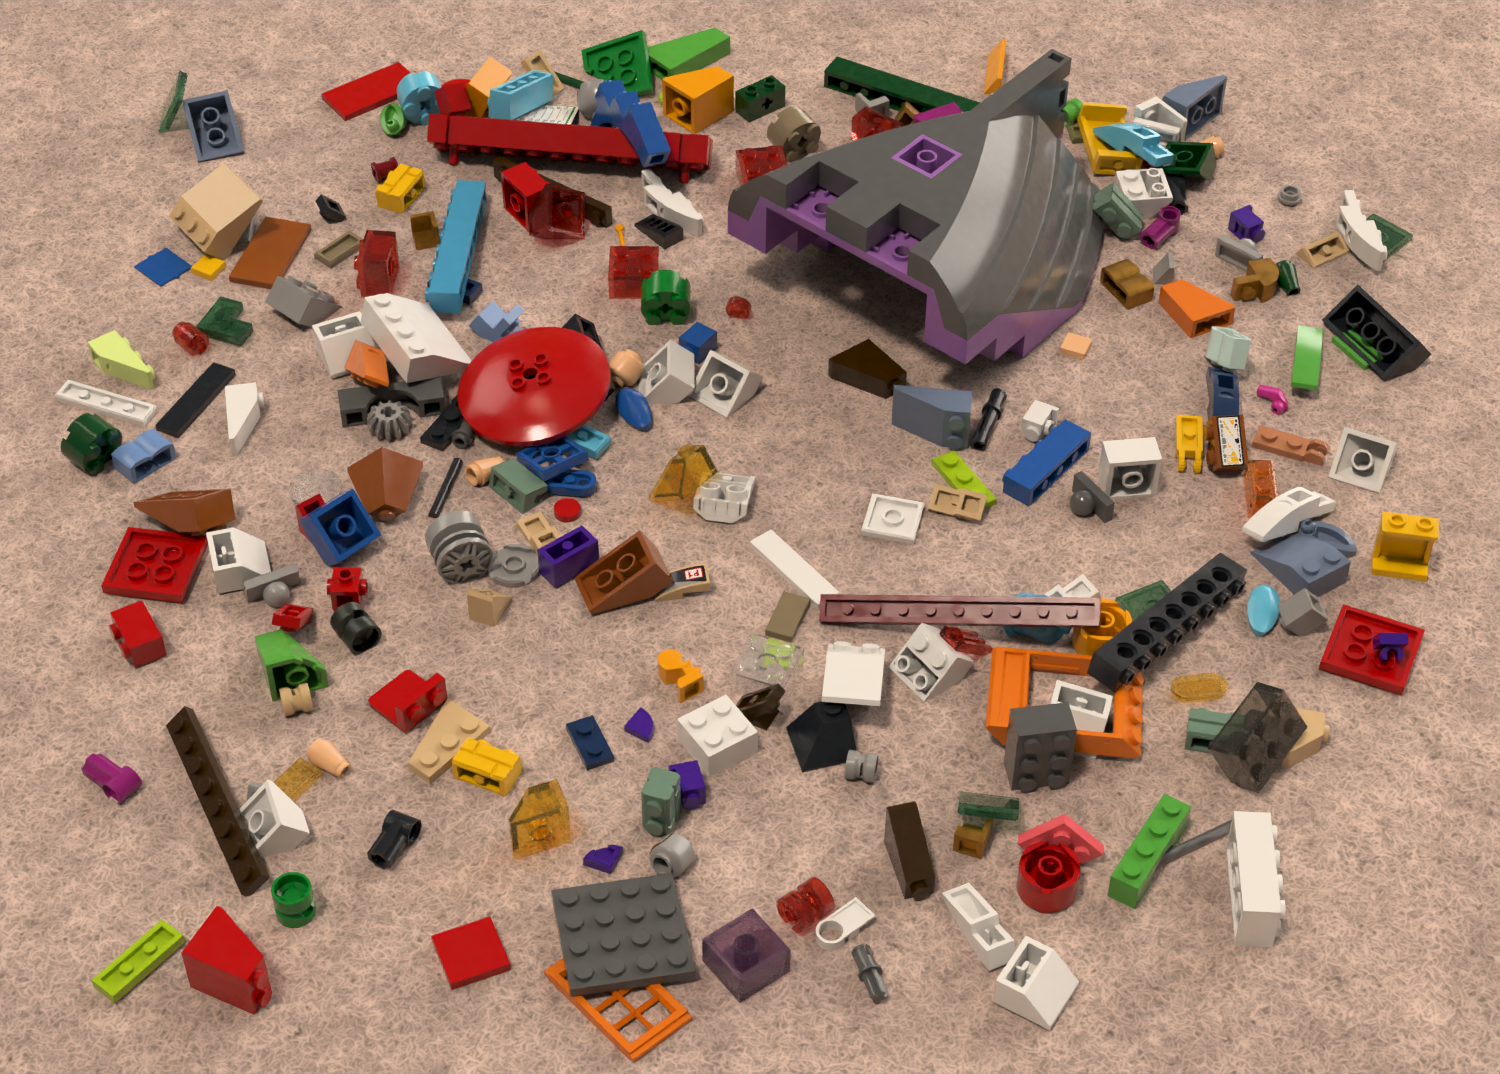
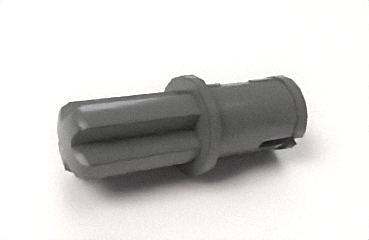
[851,944,888,1003]

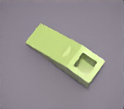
[88,330,155,389]

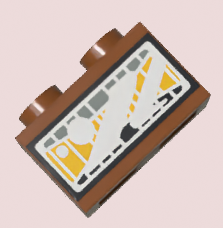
[1203,415,1249,473]

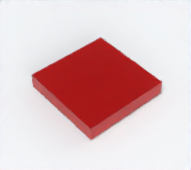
[431,916,511,990]

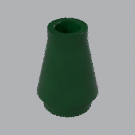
[1276,260,1301,296]

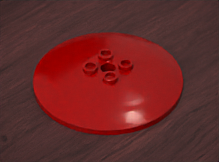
[457,327,611,446]

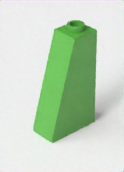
[648,28,730,80]

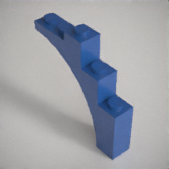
[590,79,671,167]

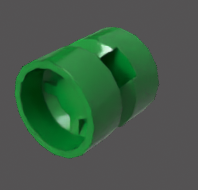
[271,872,316,928]

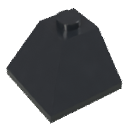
[786,701,857,773]

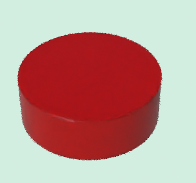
[554,498,581,523]

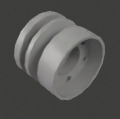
[425,510,494,584]

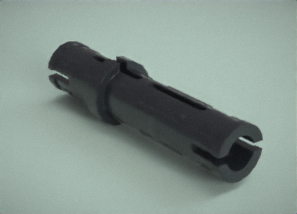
[970,388,1007,452]

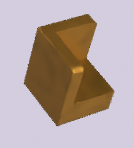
[410,211,440,250]
[953,816,994,859]

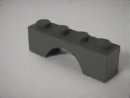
[337,377,445,428]

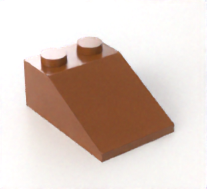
[133,488,236,536]
[574,530,673,615]

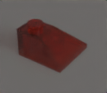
[529,184,585,239]

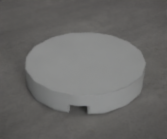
[487,544,540,588]

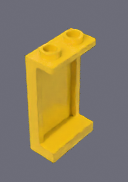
[1077,102,1144,175]

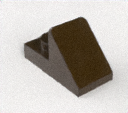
[736,683,786,731]

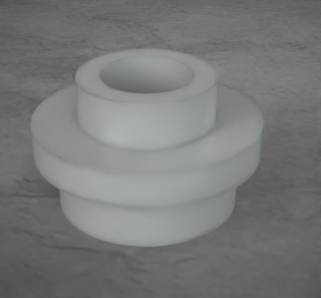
[1278,185,1302,206]

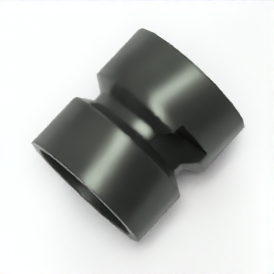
[330,602,382,654]

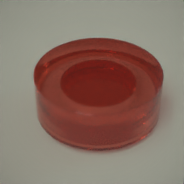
[725,296,751,319]

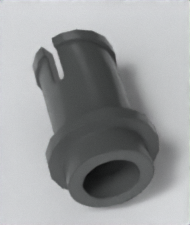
[452,420,475,449]

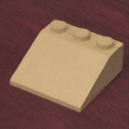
[169,163,264,260]

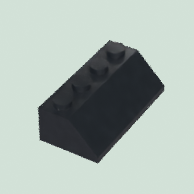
[1322,284,1431,381]

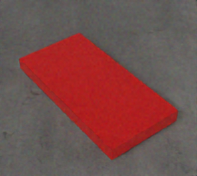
[321,62,411,121]

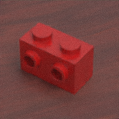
[109,600,167,668]

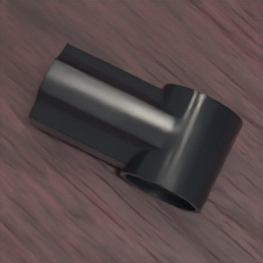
[1165,176,1188,215]
[367,809,422,870]

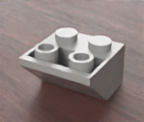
[265,275,342,327]

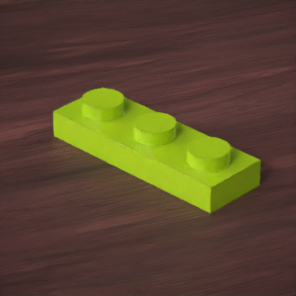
[932,450,997,510]
[91,919,185,1003]

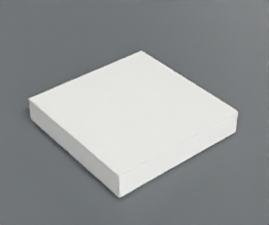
[861,493,925,545]

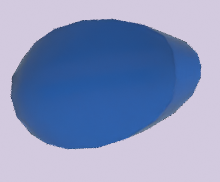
[615,388,651,432]

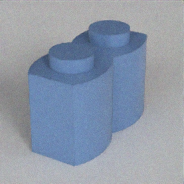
[111,429,176,483]

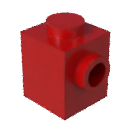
[434,82,472,116]

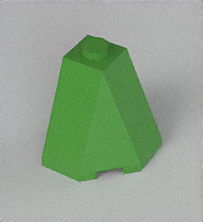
[254,629,329,701]

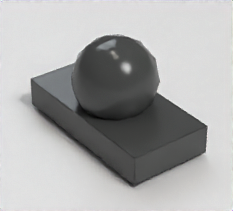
[1070,471,1115,523]

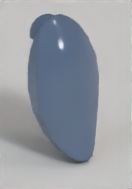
[1298,519,1357,558]

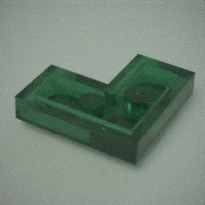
[196,296,253,346]

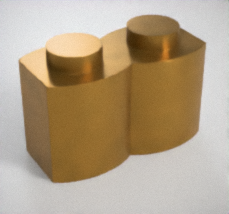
[1100,259,1154,310]

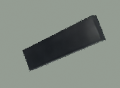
[155,362,236,438]

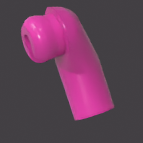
[1257,385,1288,415]

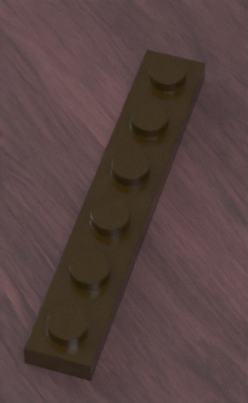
[493,156,612,228]

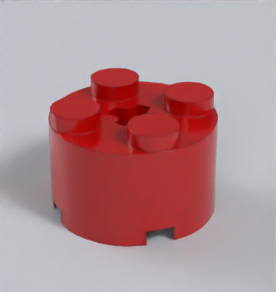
[1016,841,1080,914]

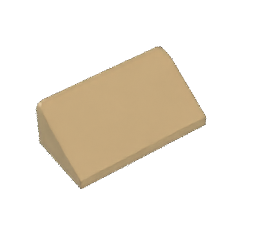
[1295,231,1350,269]

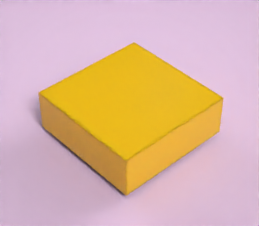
[191,254,226,281]

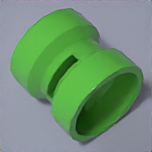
[1060,98,1083,128]

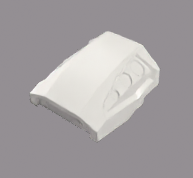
[693,470,756,523]

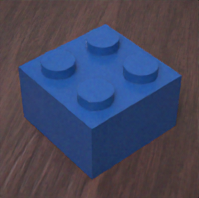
[298,489,381,566]

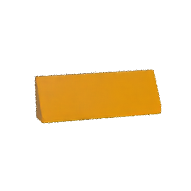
[984,39,1006,94]

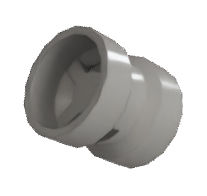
[844,750,879,783]

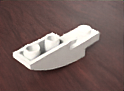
[641,168,704,236]
[1336,190,1387,271]
[1242,487,1336,542]

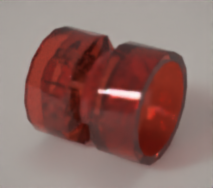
[776,877,835,934]

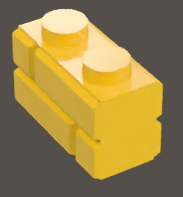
[375,163,426,214]
[452,737,522,797]

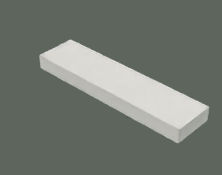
[55,380,158,427]
[750,530,840,610]

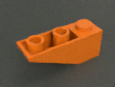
[344,340,389,388]

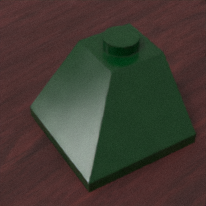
[1155,141,1217,180]

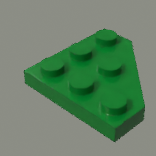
[581,30,653,97]

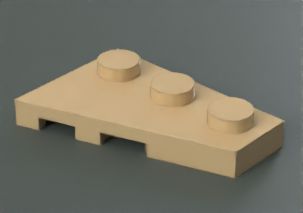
[408,698,490,784]

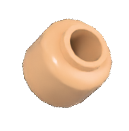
[609,349,644,388]

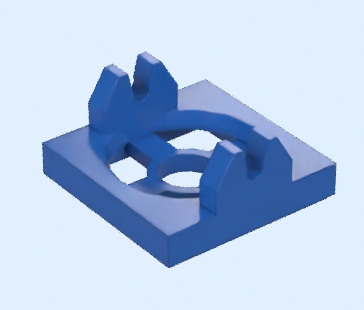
[516,436,589,481]

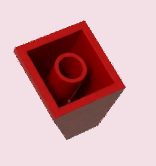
[181,906,272,1015]

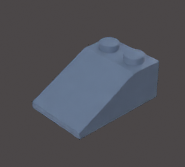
[1162,75,1227,140]
[182,90,244,162]
[892,385,972,450]
[1250,532,1351,597]

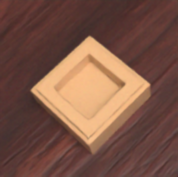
[1060,332,1092,360]

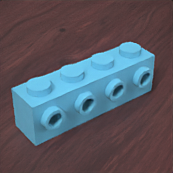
[487,70,554,120]

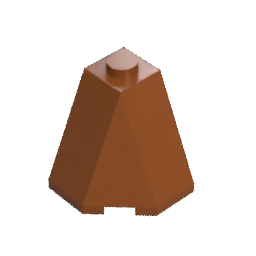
[347,447,423,521]

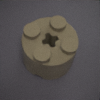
[767,106,821,162]

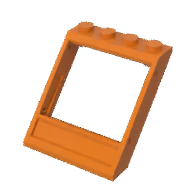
[985,647,1144,759]

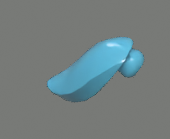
[1247,585,1280,637]

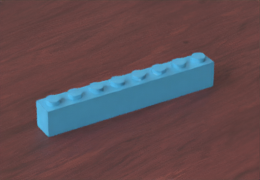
[425,180,487,314]

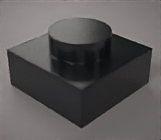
[315,194,346,222]

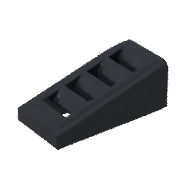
[634,214,683,250]

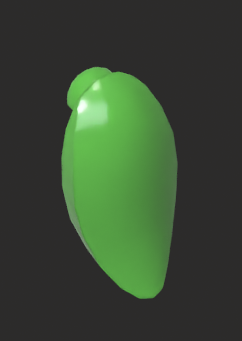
[380,103,407,136]

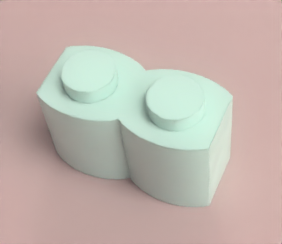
[1206,326,1251,373]

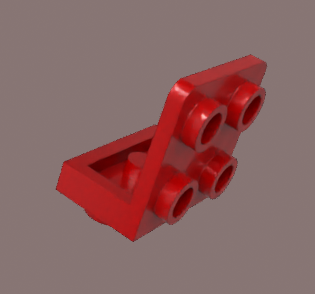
[368,670,448,733]

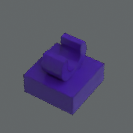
[1373,633,1408,662]

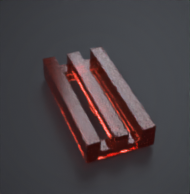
[939,626,993,656]

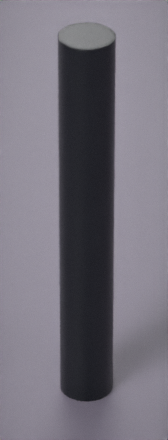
[428,458,463,518]

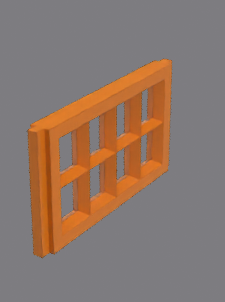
[544,958,692,1063]

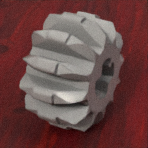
[367,400,412,442]

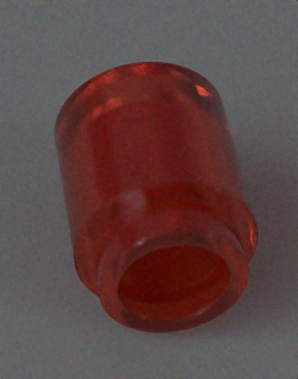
[172,322,209,356]

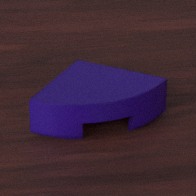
[624,707,653,743]
[583,845,623,874]

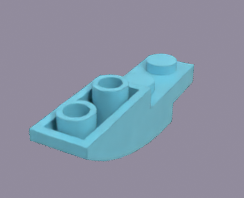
[1092,123,1174,167]

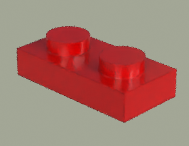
[272,604,314,632]

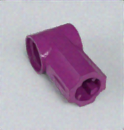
[1139,206,1181,249]
[81,753,142,805]

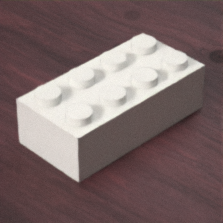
[1226,811,1286,948]

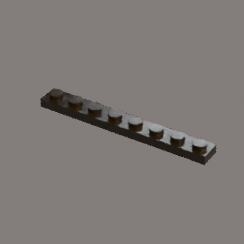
[166,706,270,896]

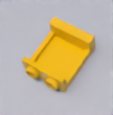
[1371,511,1439,581]

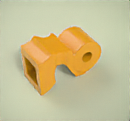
[658,649,704,704]

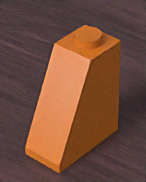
[1158,279,1235,338]

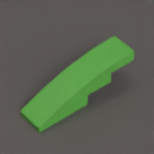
[1291,325,1323,391]

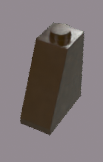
[828,339,907,399]
[884,801,935,900]

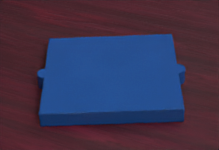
[134,248,192,287]

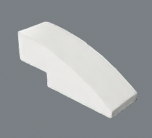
[942,883,1015,971]

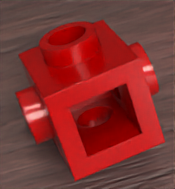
[327,567,368,611]

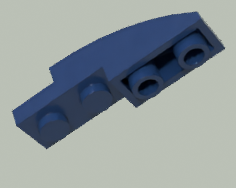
[1206,367,1239,420]

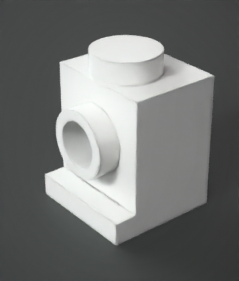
[1021,400,1059,442]

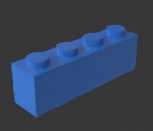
[1002,419,1091,507]

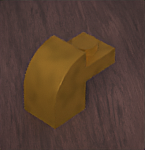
[1230,257,1279,303]

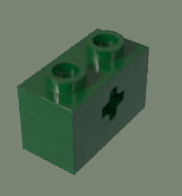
[735,75,786,123]

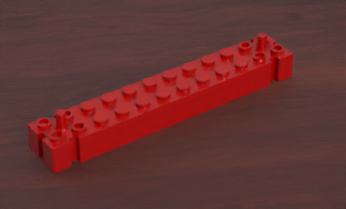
[427,113,713,183]

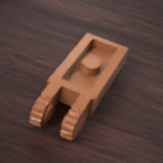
[1252,425,1330,466]

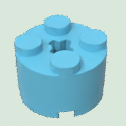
[396,71,442,126]

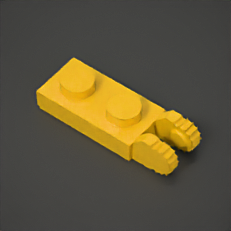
[1175,414,1203,474]

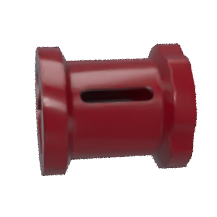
[371,157,398,183]

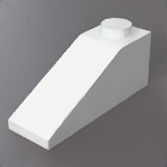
[225,382,265,456]

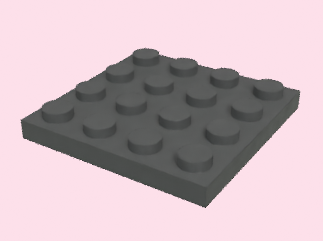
[551,873,696,997]

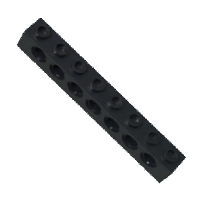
[1087,552,1247,692]

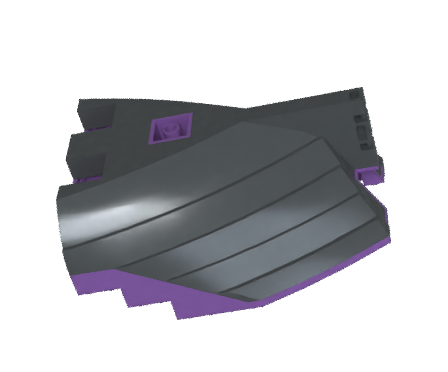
[728,49,1104,364]

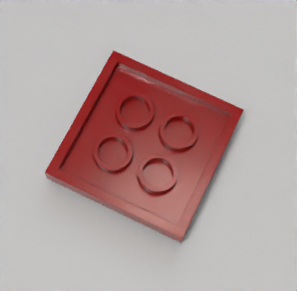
[101,527,208,603]
[1319,604,1425,695]

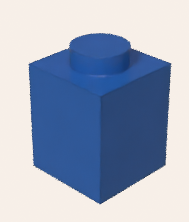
[679,322,717,364]

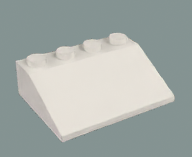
[361,293,472,383]

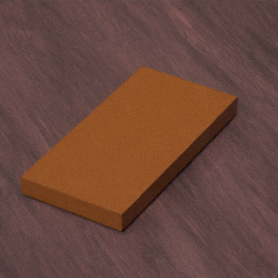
[229,216,311,289]

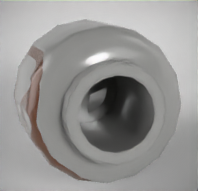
[650,833,695,878]

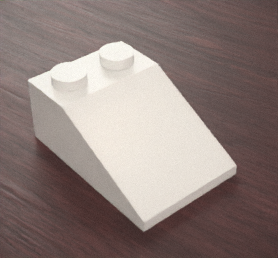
[822,641,885,706]

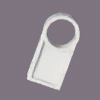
[815,897,875,951]

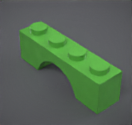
[1107,794,1191,909]

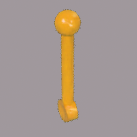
[615,224,629,258]

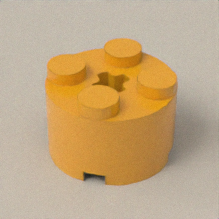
[1072,598,1132,656]

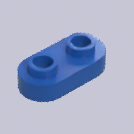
[544,469,597,497]

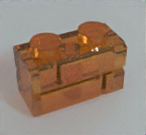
[1243,460,1278,518]

